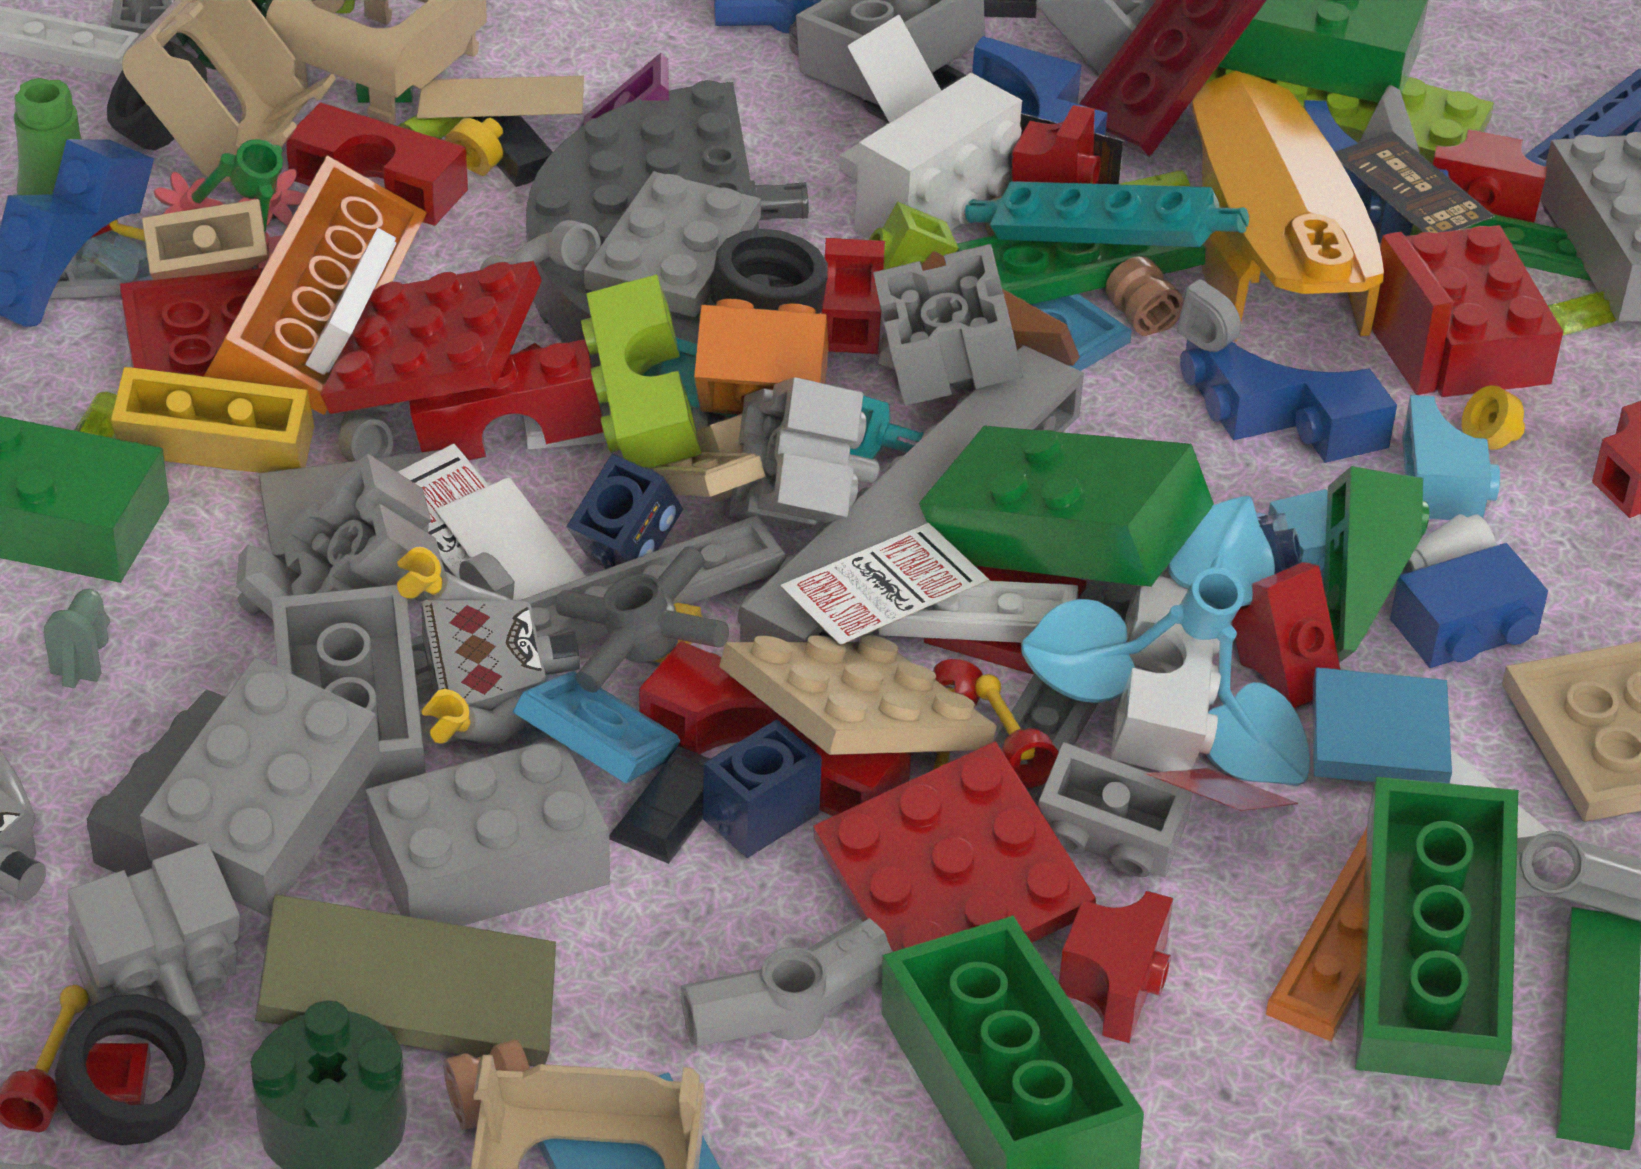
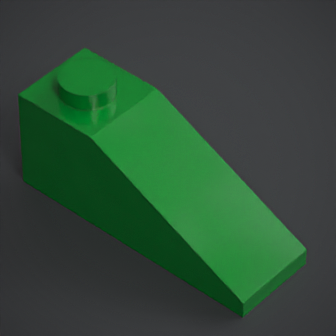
[1323,466,1429,663]

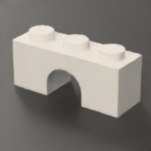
[1111,576,1221,772]

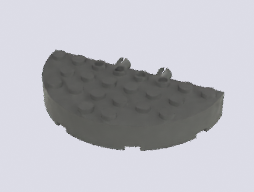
[526,80,809,367]

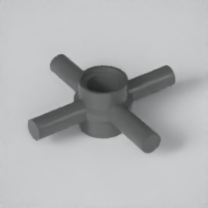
[555,546,729,693]

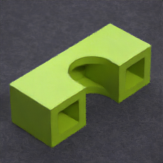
[581,274,702,468]

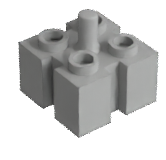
[873,244,1023,406]
[729,377,879,531]
[280,454,444,604]
[68,842,240,1024]

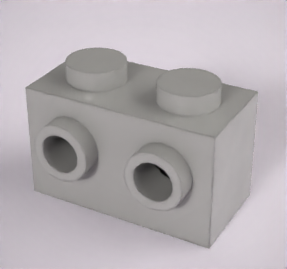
[1038,742,1193,878]

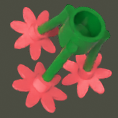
[154,139,305,270]

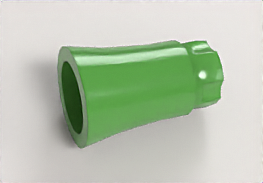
[14,78,82,195]

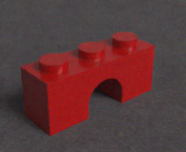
[286,102,468,226]
[409,339,604,461]

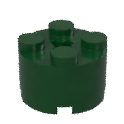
[250,1000,407,1169]

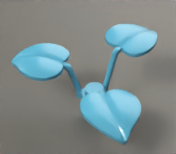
[1021,496,1310,786]

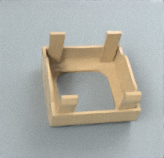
[122,0,336,182]
[266,0,487,125]
[470,1055,706,1169]

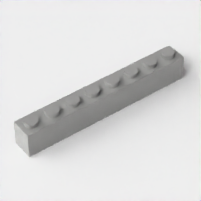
[737,345,1084,642]

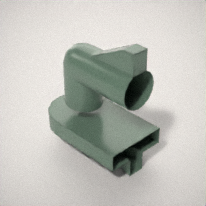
[44,589,110,688]

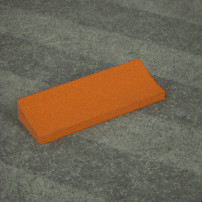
[204,156,427,415]

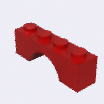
[639,641,911,816]

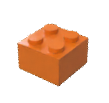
[694,299,828,415]

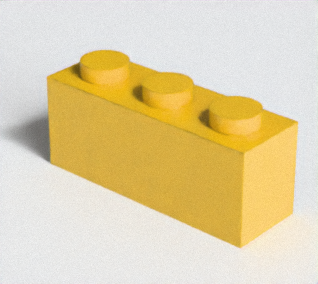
[111,367,315,473]

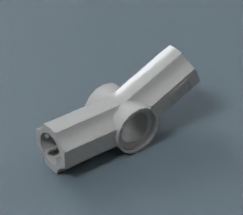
[1516,831,1641,922]
[681,918,893,1047]

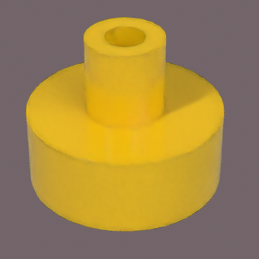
[445,118,503,176]
[1461,385,1525,450]

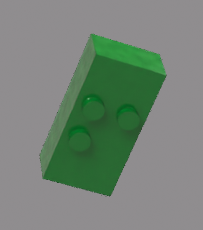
[1218,0,1428,103]
[0,416,170,583]
[919,425,1214,587]
[1355,777,1519,1086]
[882,916,1144,1169]

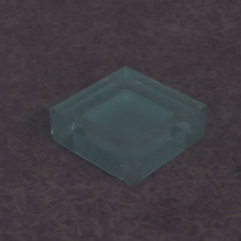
[81,230,150,282]

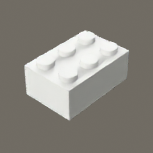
[854,73,1022,240]

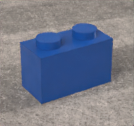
[1390,543,1549,668]

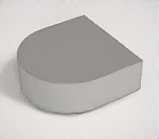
[1177,279,1241,352]
[459,552,515,600]

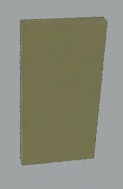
[255,894,556,1066]

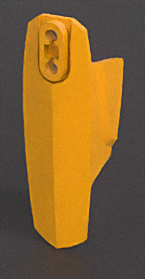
[1190,71,1384,342]

